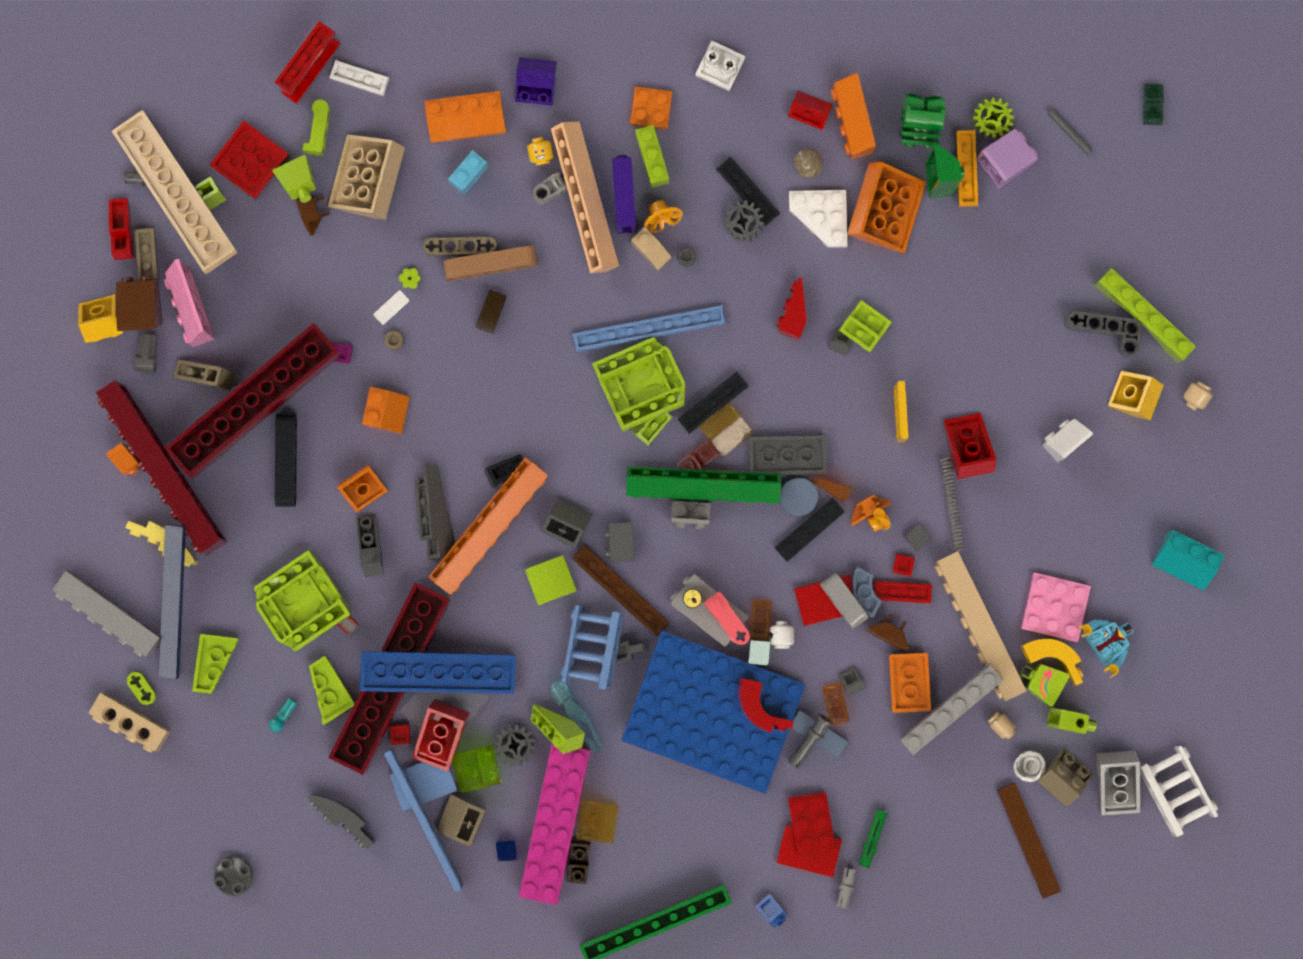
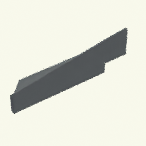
[415,465,454,560]

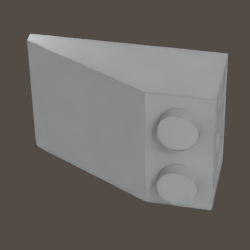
[1097,750,1140,816]

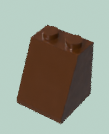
[116,275,163,331]

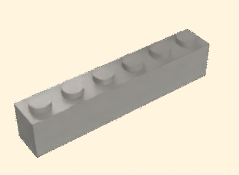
[52,571,160,658]
[901,663,1003,755]

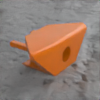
[851,495,892,526]

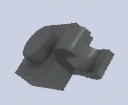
[616,641,646,664]

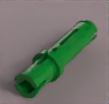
[858,809,888,869]

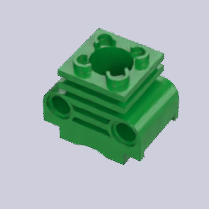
[899,93,946,149]

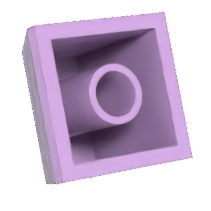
[977,128,1038,189]

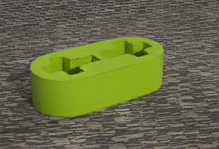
[127,672,157,705]

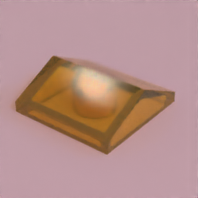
[699,403,753,457]
[576,800,618,843]

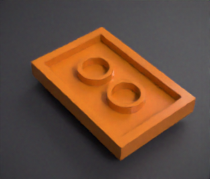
[889,653,931,713]

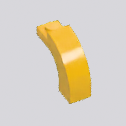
[1020,639,1083,685]

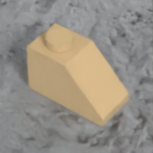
[631,227,671,271]

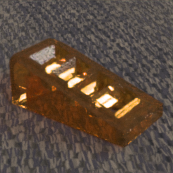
[812,477,854,502]
[749,599,772,642]
[822,683,850,727]

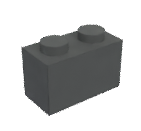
[606,522,633,562]

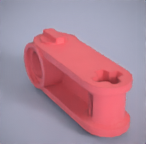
[703,591,750,645]

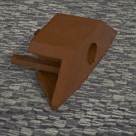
[296,196,330,236]
[866,613,909,651]

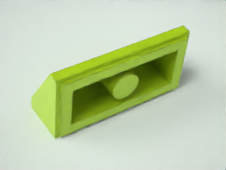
[631,413,672,446]

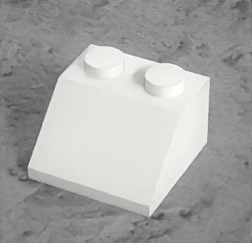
[1043,418,1093,462]

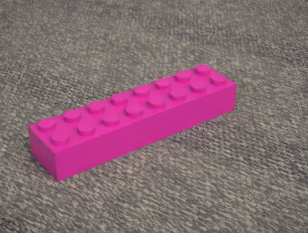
[519,743,591,905]

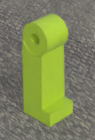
[303,99,330,156]

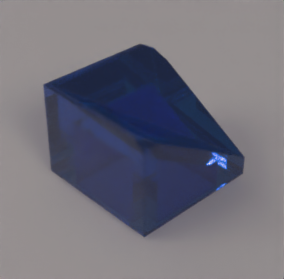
[496,840,518,861]

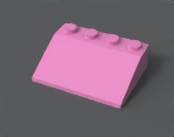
[164,259,215,347]

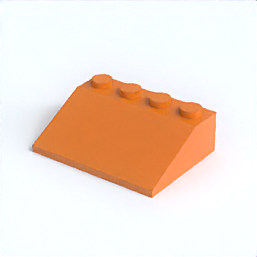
[847,162,926,254]

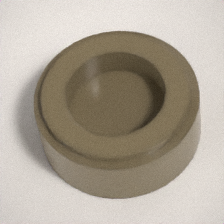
[384,331,404,350]

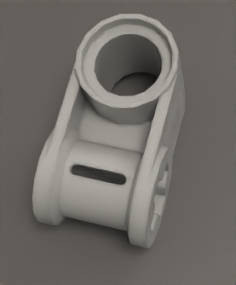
[533,172,568,205]

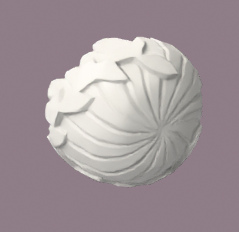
[1014,750,1046,782]

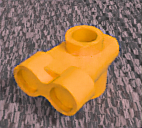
[867,508,891,532]

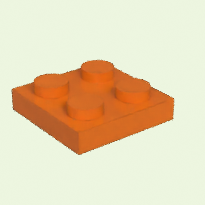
[630,86,672,130]

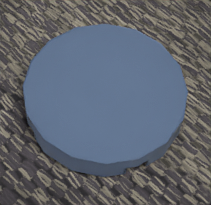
[780,478,818,516]

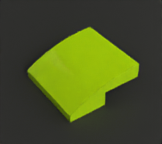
[839,300,892,353]
[525,555,577,606]

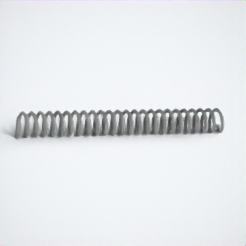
[940,457,965,551]

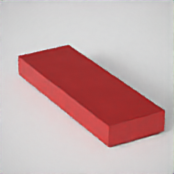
[873,581,932,604]

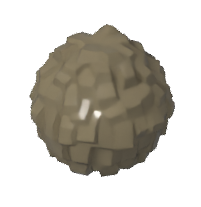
[793,148,824,178]

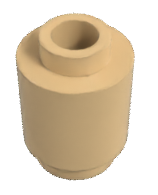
[987,710,1016,740]

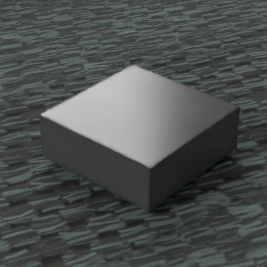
[904,524,932,551]

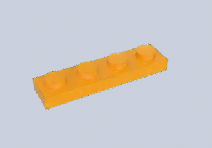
[956,130,978,207]

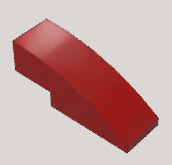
[108,198,134,260]

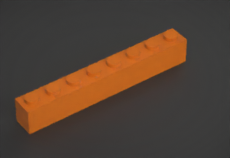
[428,457,548,595]

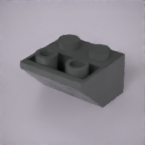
[541,498,593,549]

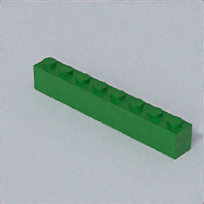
[626,467,781,504]
[579,883,732,959]

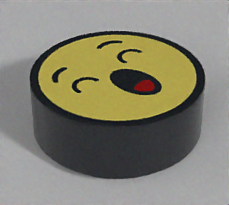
[683,589,702,608]

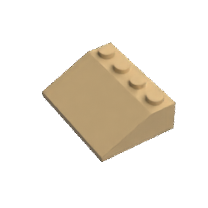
[328,134,405,220]

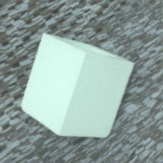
[748,640,770,665]

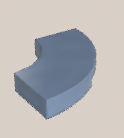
[852,566,882,618]

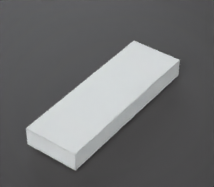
[329,60,390,96]

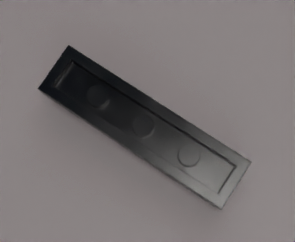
[716,157,780,227]
[677,372,749,435]
[775,498,845,562]

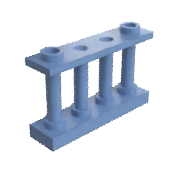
[561,605,625,690]

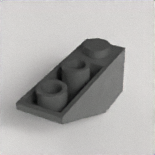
[356,514,384,578]

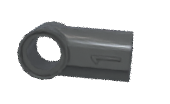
[134,334,158,373]

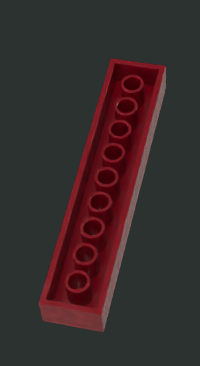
[165,323,341,479]
[95,380,227,555]
[328,583,451,775]

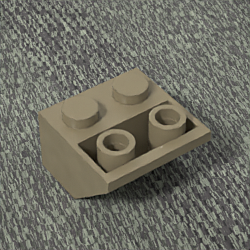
[1037,748,1093,807]
[436,794,487,847]

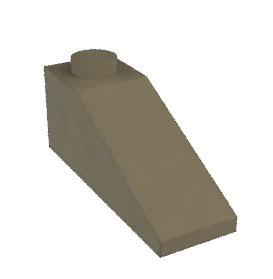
[173,359,236,391]

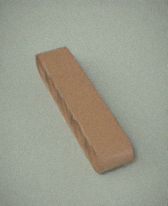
[443,246,538,281]

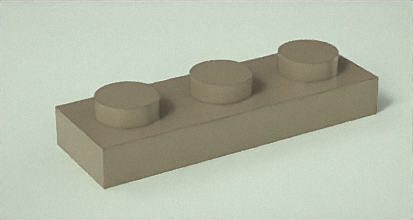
[135,228,159,283]

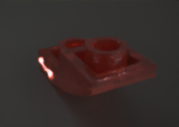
[677,439,720,470]

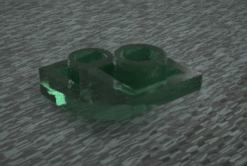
[1142,84,1164,125]

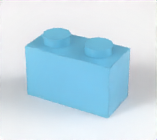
[448,150,489,196]

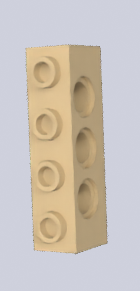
[89,693,171,753]

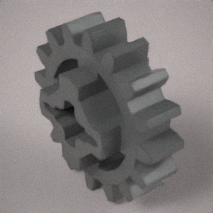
[723,200,765,242]
[494,724,536,767]

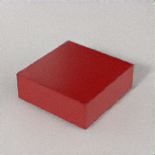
[892,554,915,577]
[390,724,411,745]

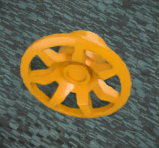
[644,200,683,233]

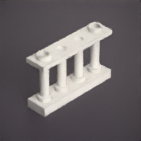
[1140,745,1218,837]

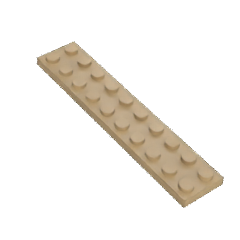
[112,110,238,274]

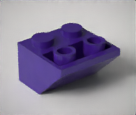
[515,57,557,106]

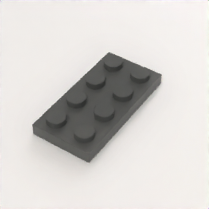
[749,435,827,475]

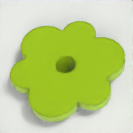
[398,268,421,289]

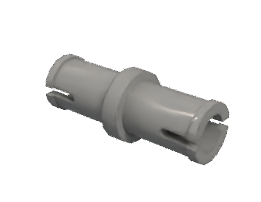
[836,868,857,909]

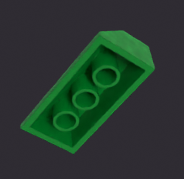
[925,144,965,199]

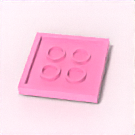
[1021,573,1091,642]

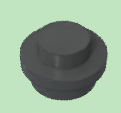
[677,248,696,267]

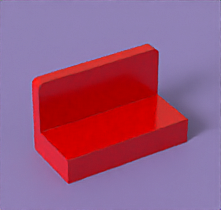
[787,91,833,130]

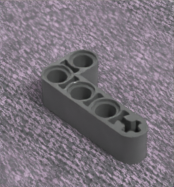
[1064,311,1142,357]

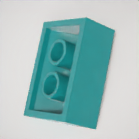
[1151,530,1225,591]

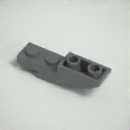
[308,794,375,849]

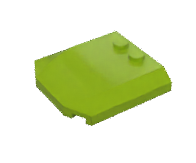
[592,337,685,432]
[254,550,352,652]

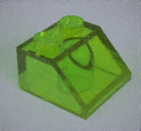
[452,745,502,793]

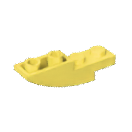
[125,521,198,567]

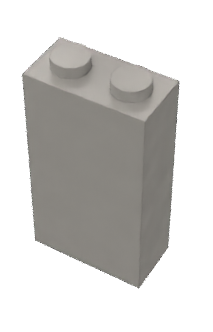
[670,574,749,647]

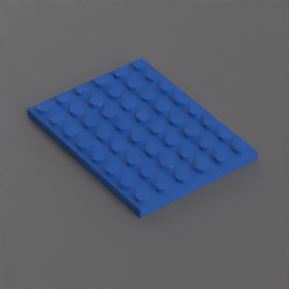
[621,631,805,794]

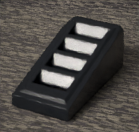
[484,454,523,488]

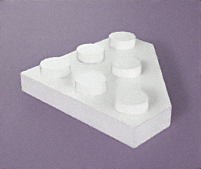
[789,190,847,248]

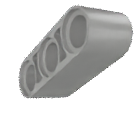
[820,573,869,629]

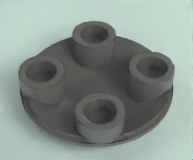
[214,857,253,896]

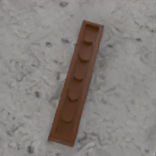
[572,545,669,637]
[997,783,1061,899]

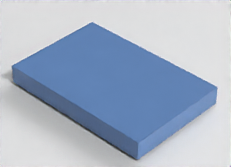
[389,762,457,811]

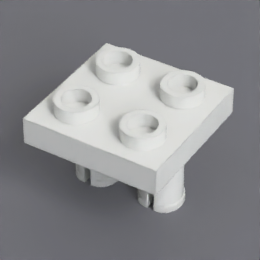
[695,41,746,91]

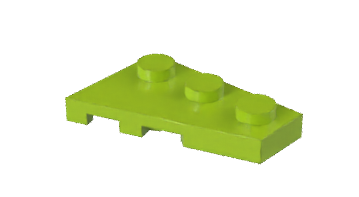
[192,634,239,694]
[309,655,355,725]

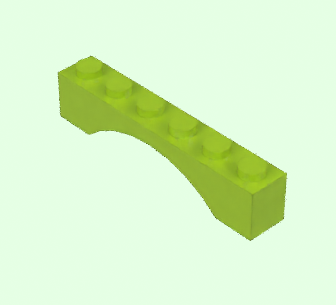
[1094,268,1196,363]

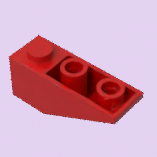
[776,277,807,340]

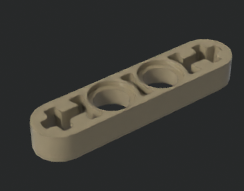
[423,237,497,256]

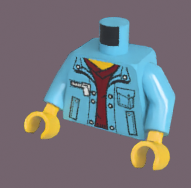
[1077,620,1134,678]

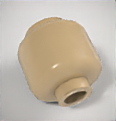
[1183,381,1213,411]

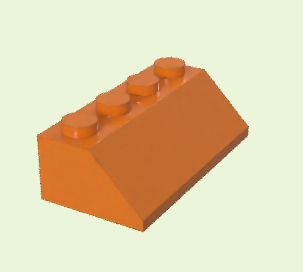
[830,73,876,160]
[424,91,506,143]

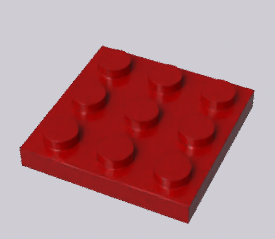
[209,120,290,200]

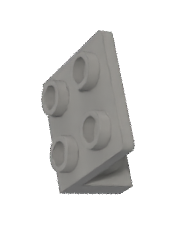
[671,501,711,530]

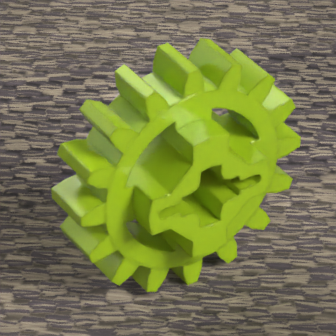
[972,97,1014,140]

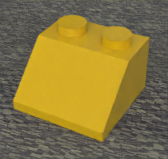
[78,294,123,343]
[1108,371,1164,420]

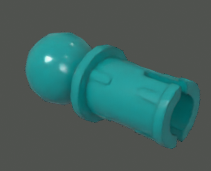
[269,697,298,732]

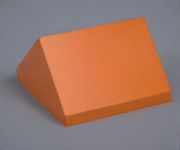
[336,465,388,513]

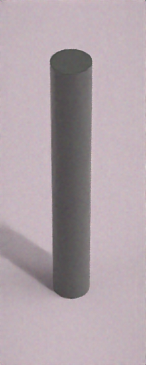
[1048,109,1093,155]

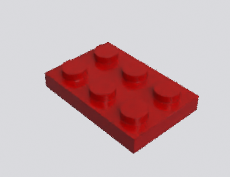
[787,792,836,857]

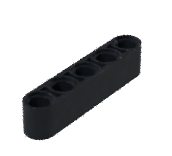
[275,413,297,507]

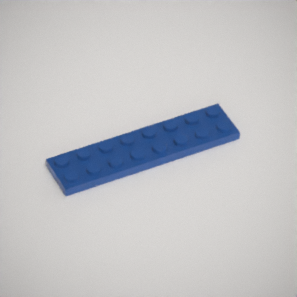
[359,651,516,694]

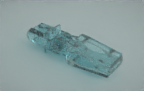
[550,681,604,753]

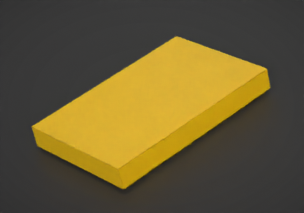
[893,381,909,443]

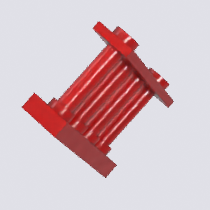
[274,21,341,104]

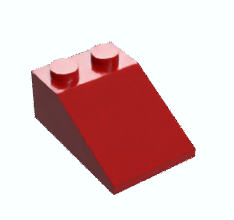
[943,413,997,479]
[412,699,470,772]

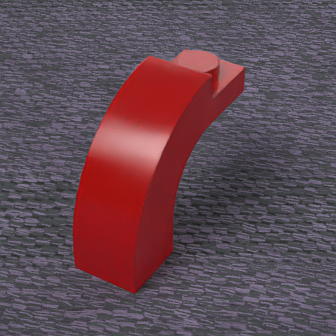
[738,678,794,733]

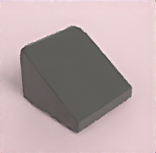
[829,327,852,355]
[838,667,865,696]

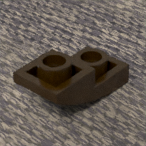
[475,289,507,334]
[567,840,591,884]

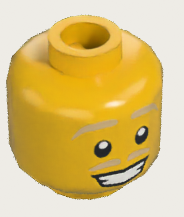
[527,137,554,166]

